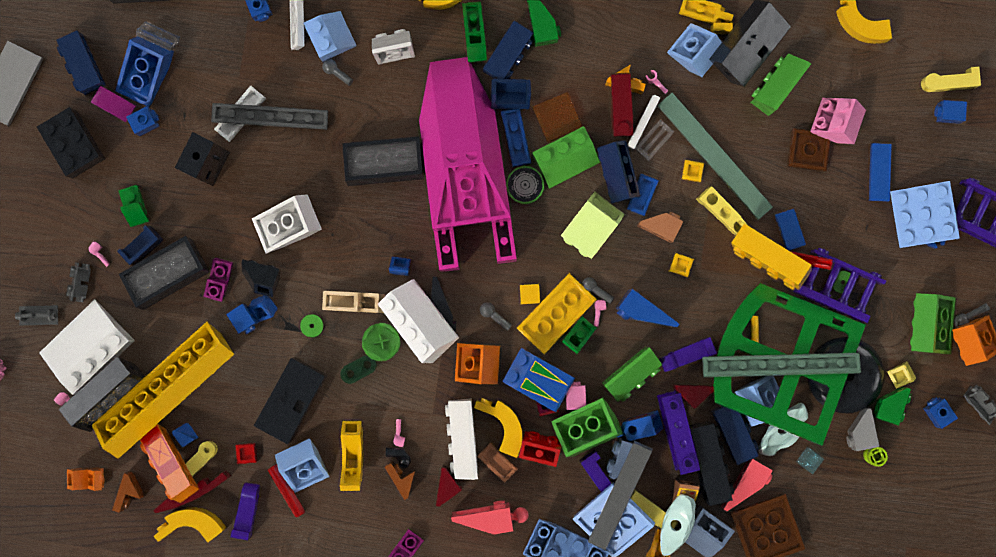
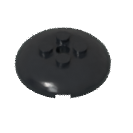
[808,337,884,414]

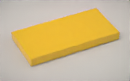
[517,273,597,354]

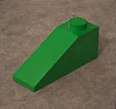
[527,0,561,47]
[462,1,487,62]

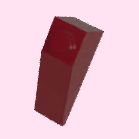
[611,73,633,136]

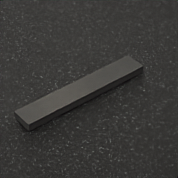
[211,103,328,130]
[588,441,653,550]

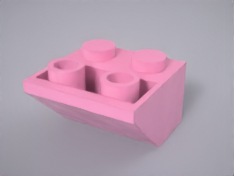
[810,98,866,144]

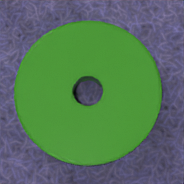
[832,271,851,294]
[300,314,324,337]

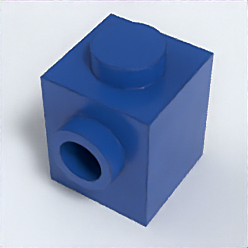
[245,0,273,22]
[934,100,967,124]
[126,106,160,136]
[226,304,258,335]
[923,397,958,429]

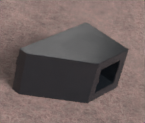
[241,259,280,297]

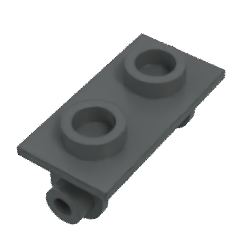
[66,262,91,302]
[15,305,58,326]
[964,385,996,425]

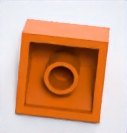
[952,315,996,366]
[455,343,500,384]

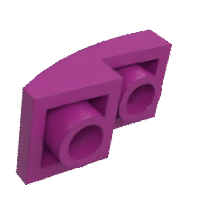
[91,86,136,122]
[203,258,234,302]
[388,529,424,557]

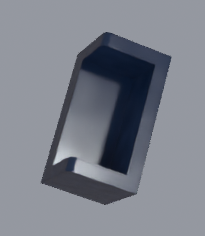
[491,79,531,109]
[117,225,164,266]

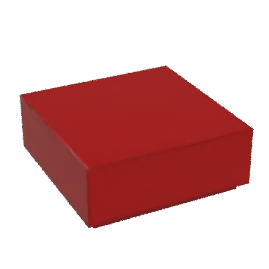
[235,443,258,464]

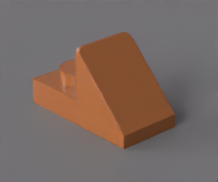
[385,461,416,500]
[112,471,145,513]

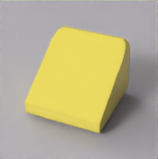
[887,361,916,389]

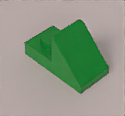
[118,185,150,227]
[562,316,597,354]

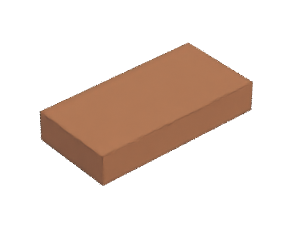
[477,442,518,483]

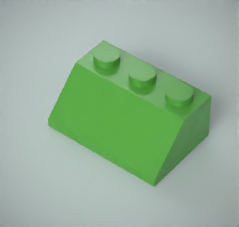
[750,54,811,116]
[532,126,600,189]
[910,293,956,354]
[602,346,662,402]
[551,398,624,457]

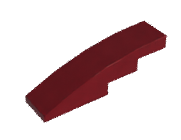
[153,470,231,513]

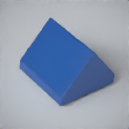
[389,257,411,276]

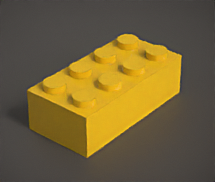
[731,224,812,290]

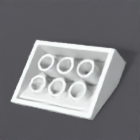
[39,300,135,395]

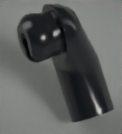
[385,447,411,468]

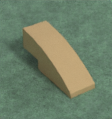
[322,291,385,313]

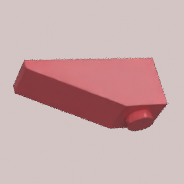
[721,459,773,511]

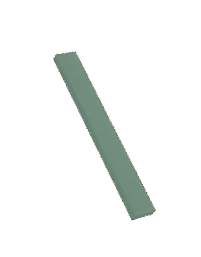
[657,93,773,220]
[702,353,861,377]

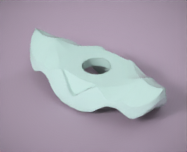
[757,403,808,456]
[660,494,696,556]

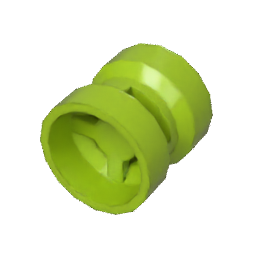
[863,447,888,467]

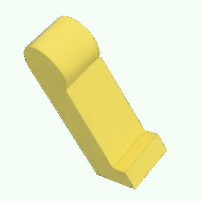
[921,67,981,92]
[696,186,747,235]
[186,441,218,477]
[630,489,678,529]

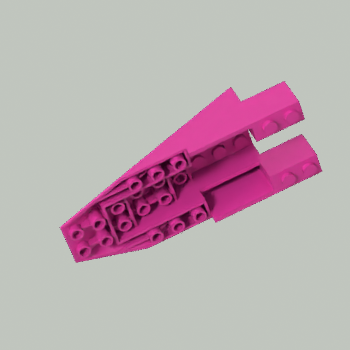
[419,57,517,272]

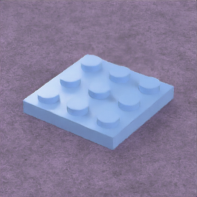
[890,181,960,248]
[573,482,655,557]

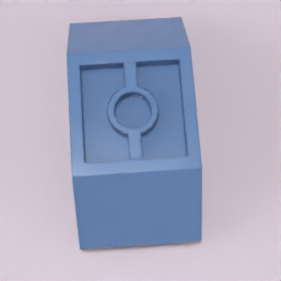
[523,519,610,557]

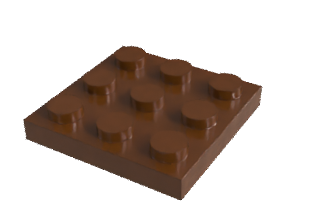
[730,493,805,557]

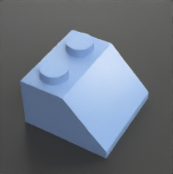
[303,11,357,62]
[667,23,722,77]
[735,376,779,427]
[275,438,329,493]

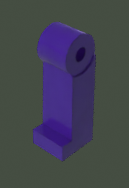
[659,337,717,372]
[579,450,612,492]
[230,482,260,541]

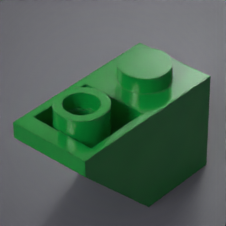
[872,387,911,426]

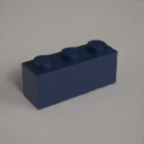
[483,21,534,79]
[56,30,106,95]
[597,140,641,203]
[711,406,759,465]

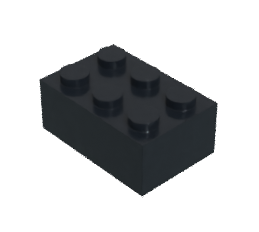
[37,107,105,179]

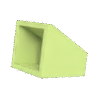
[561,191,625,259]

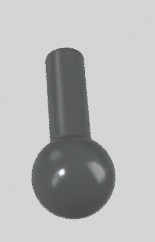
[322,59,353,86]
[582,277,615,304]
[480,302,512,330]
[954,303,990,327]

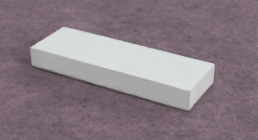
[290,0,305,50]
[214,86,266,142]
[627,95,660,151]

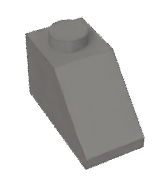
[846,408,879,451]

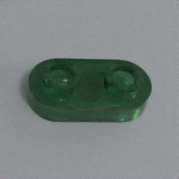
[340,355,377,384]

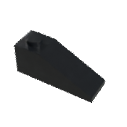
[431,276,457,332]

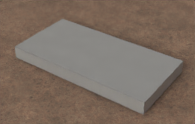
[0,41,43,126]

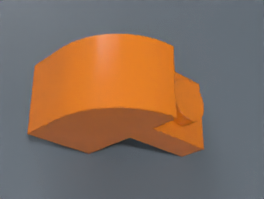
[67,468,105,491]

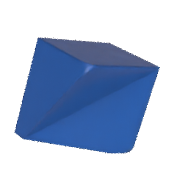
[248,295,277,322]
[172,423,199,447]

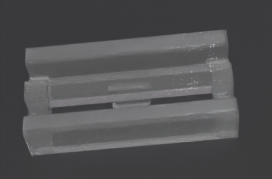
[136,21,180,51]
[634,119,674,161]

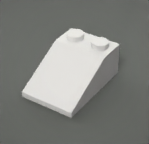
[372,29,415,65]
[252,195,322,254]

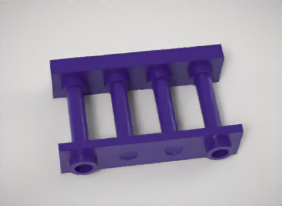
[955,178,996,248]
[793,248,886,323]
[656,391,700,475]

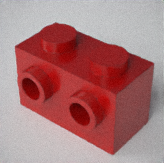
[519,431,561,467]

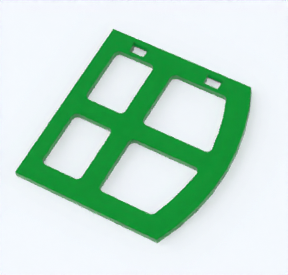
[713,283,866,446]

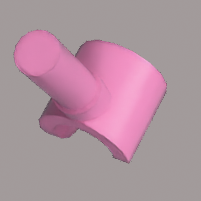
[646,70,668,94]
[89,242,110,267]
[594,299,606,327]
[54,392,71,406]
[393,419,406,447]

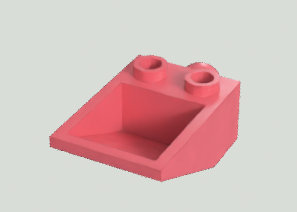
[451,500,529,534]

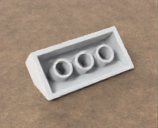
[378,279,459,363]
[445,398,478,480]

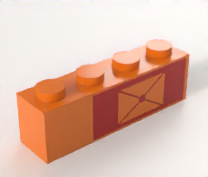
[140,424,199,503]

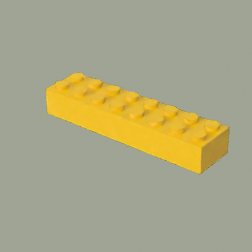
[92,322,234,459]

